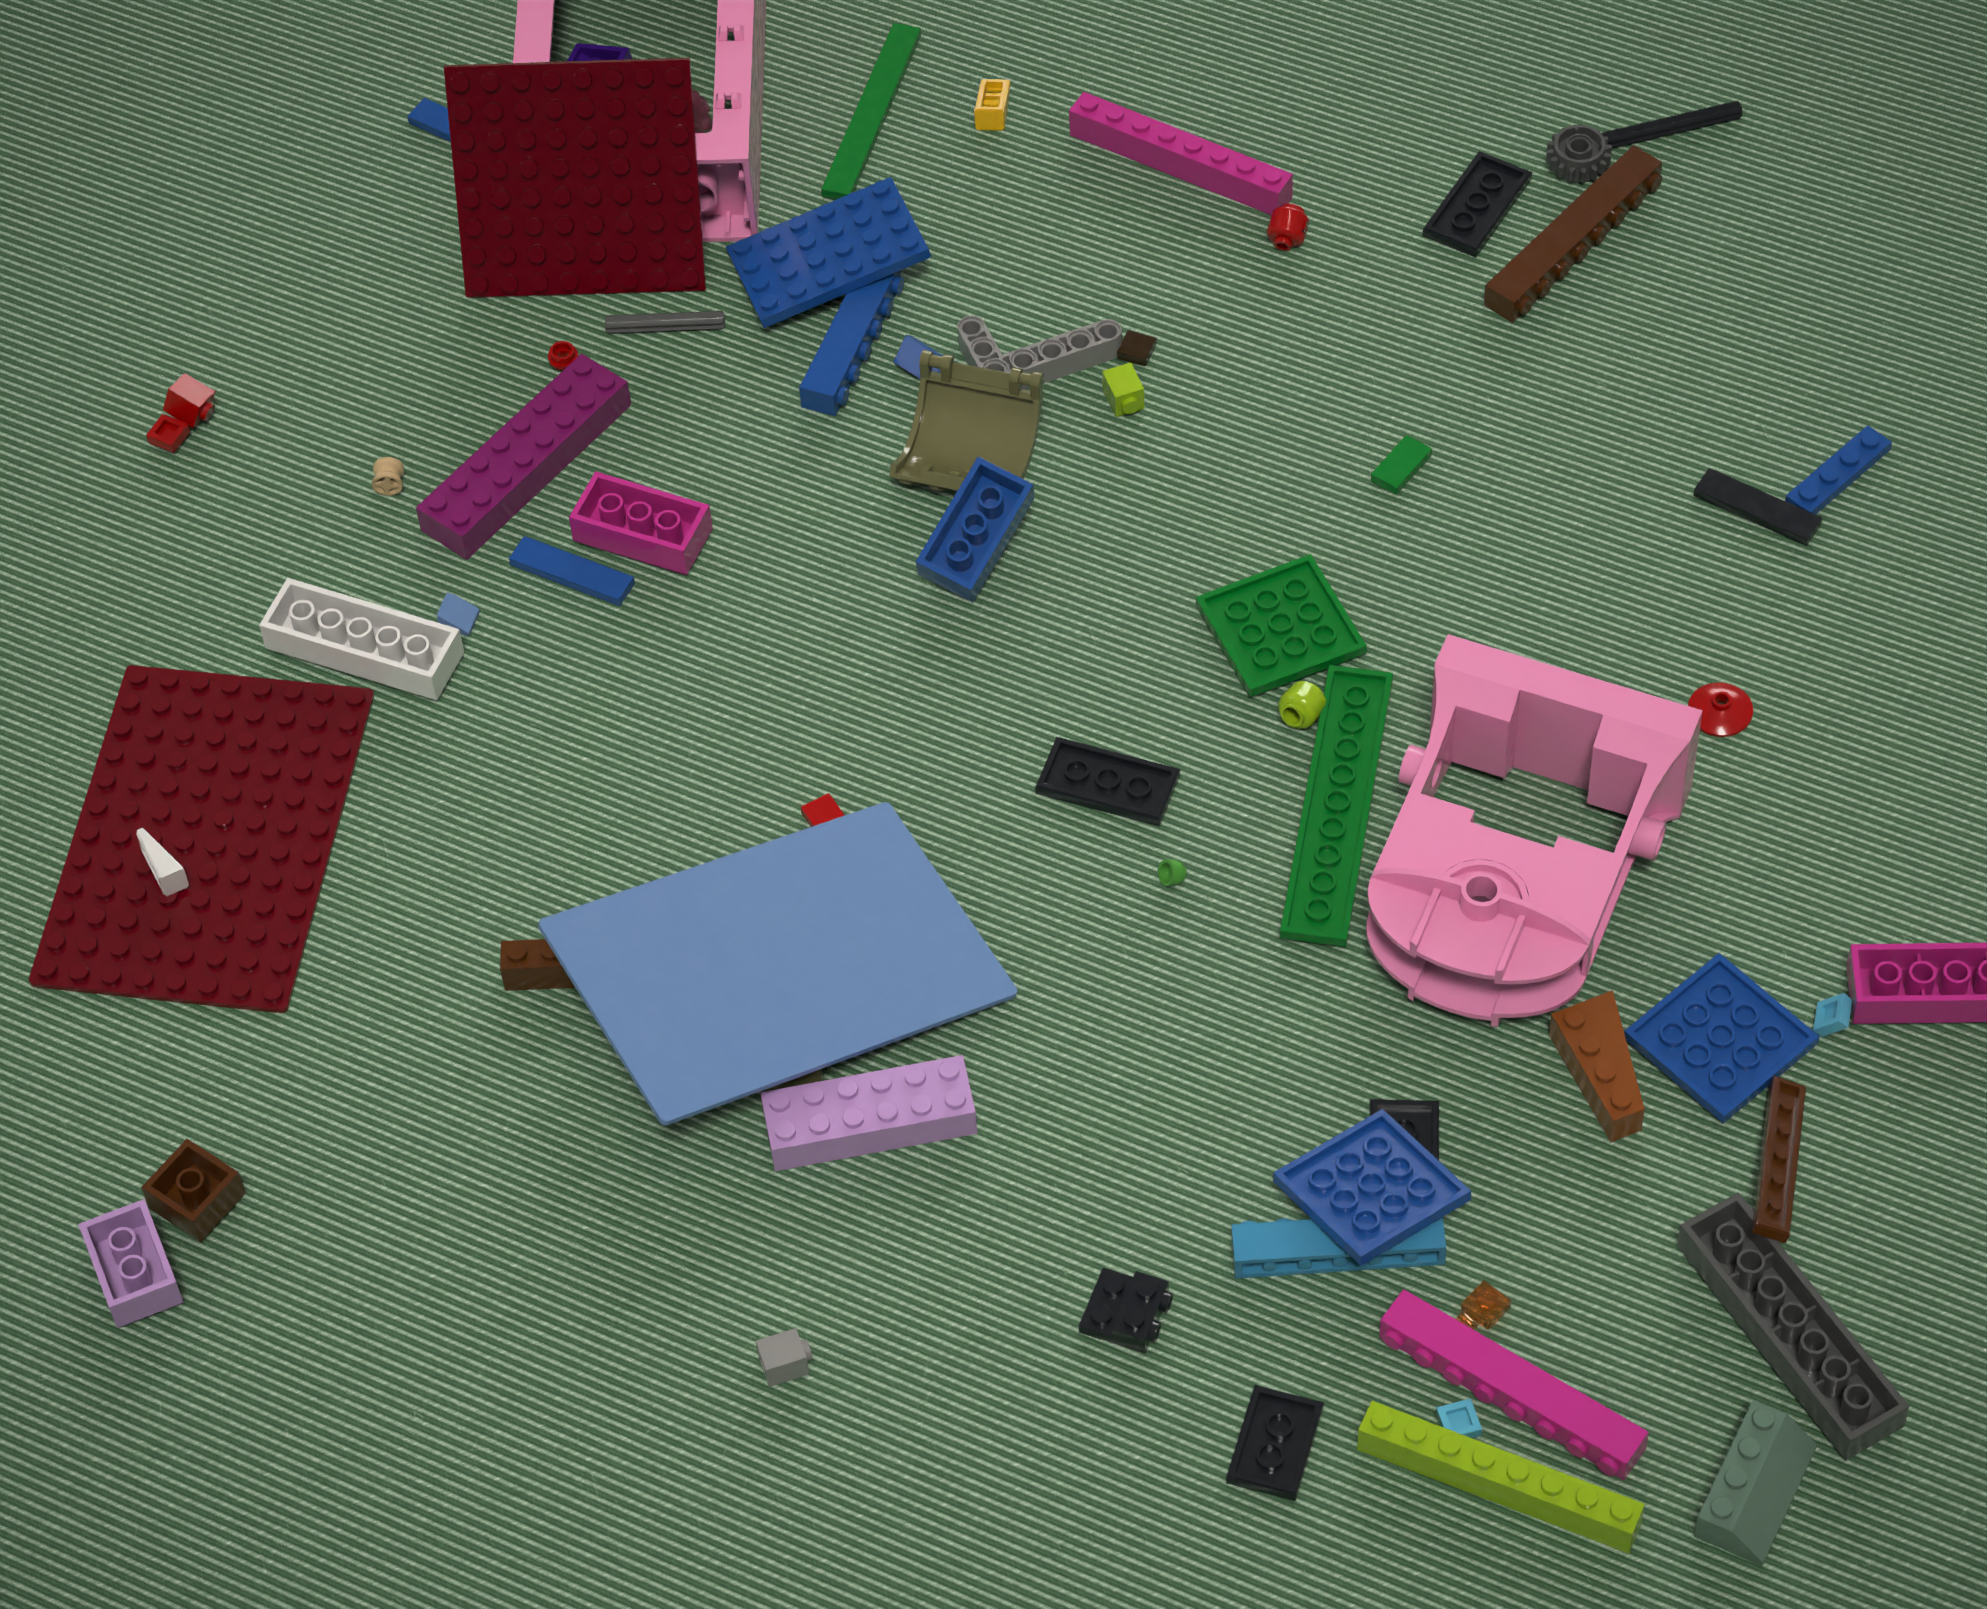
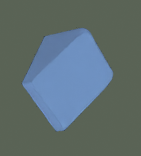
[437,592,480,636]

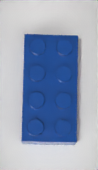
[916,456,1035,602]

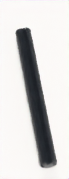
[1601,101,1743,148]

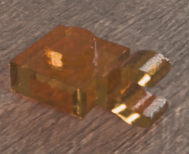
[1456,1280,1512,1330]

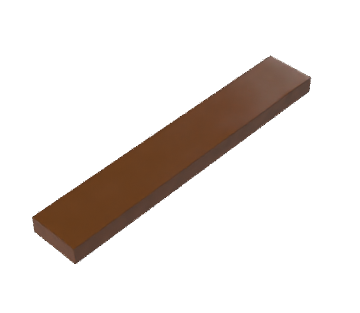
[1752,1076,1806,1243]

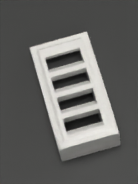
[136,828,189,897]

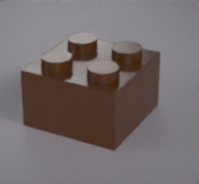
[141,1139,246,1242]

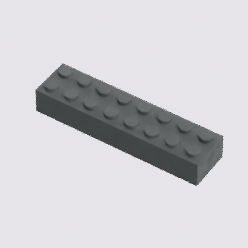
[1677,1192,1910,1461]

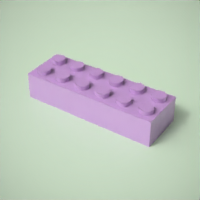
[760,1055,977,1171]

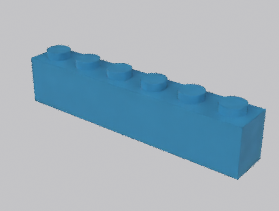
[1231,1217,1446,1279]

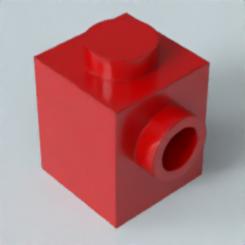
[163,373,216,429]

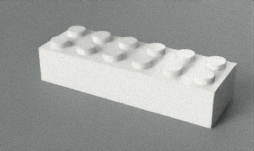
[259,578,464,700]

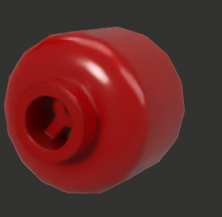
[1266,203,1309,251]

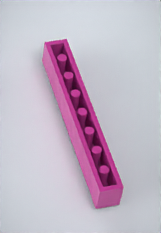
[1069,91,1293,215]
[1379,1289,1649,1481]

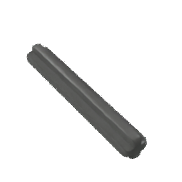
[605,311,725,333]

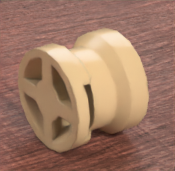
[371,457,404,496]

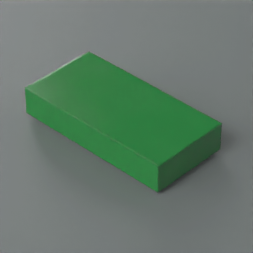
[1371,435,1432,495]

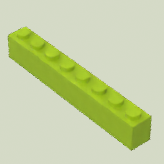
[1357,1401,1645,1554]

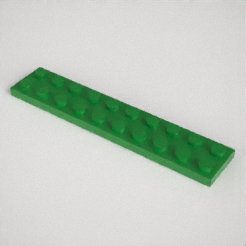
[1280,665,1393,947]

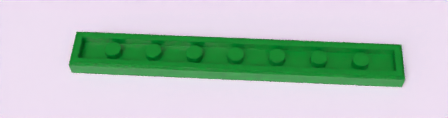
[821,23,921,199]

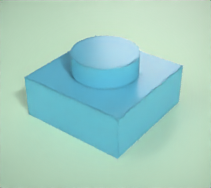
[1813,993,1852,1037]
[1436,1398,1482,1438]

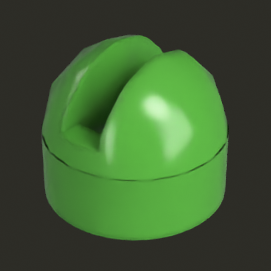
[1158,859,1187,886]

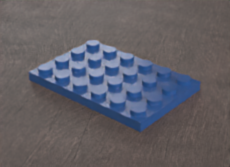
[726,177,931,328]

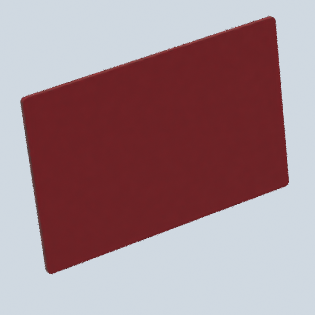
[29,665,374,1013]

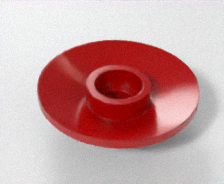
[1688,682,1753,737]

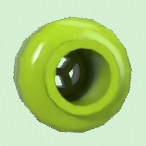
[1278,681,1326,729]

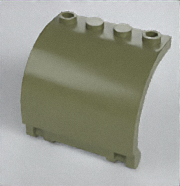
[889,350,1044,491]

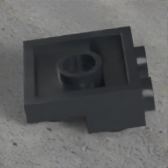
[1079,1268,1173,1353]

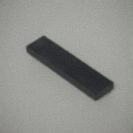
[1693,468,1822,546]

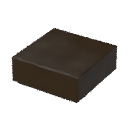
[1117,330,1157,366]

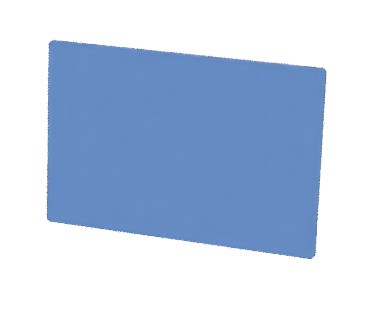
[538,802,1017,1125]

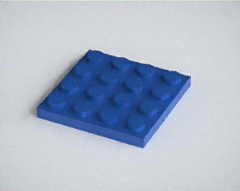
[1624,953,1820,1124]
[1273,1109,1471,1266]

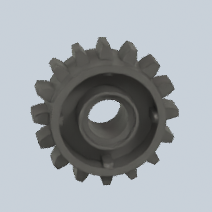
[1546,125,1612,183]

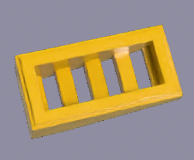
[974,79,1011,131]

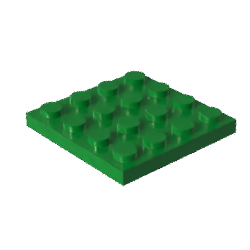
[1196,554,1367,697]

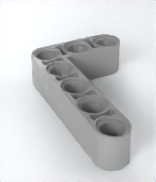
[957,315,1122,390]

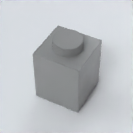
[756,1328,813,1387]

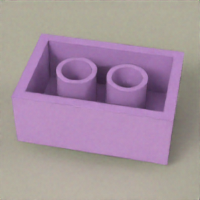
[78,1199,184,1328]

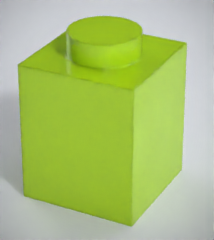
[1102,362,1145,417]

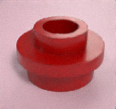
[548,341,578,370]

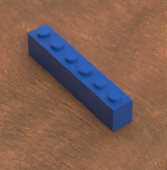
[799,271,904,416]

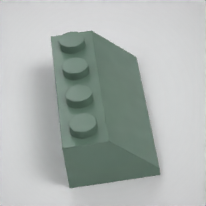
[1694,1400,1817,1566]

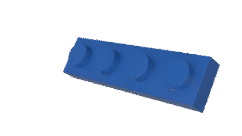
[1785,425,1892,515]

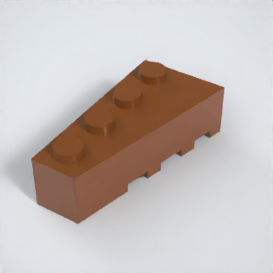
[1549,990,1644,1143]

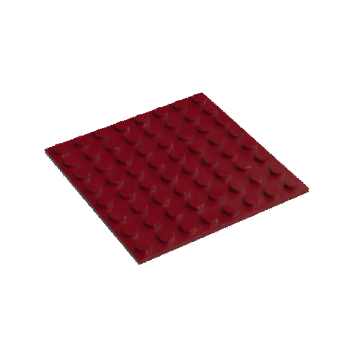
[444,58,706,297]

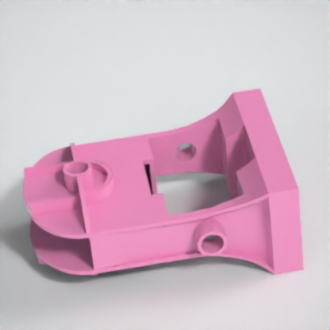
[1366,634,1703,1027]

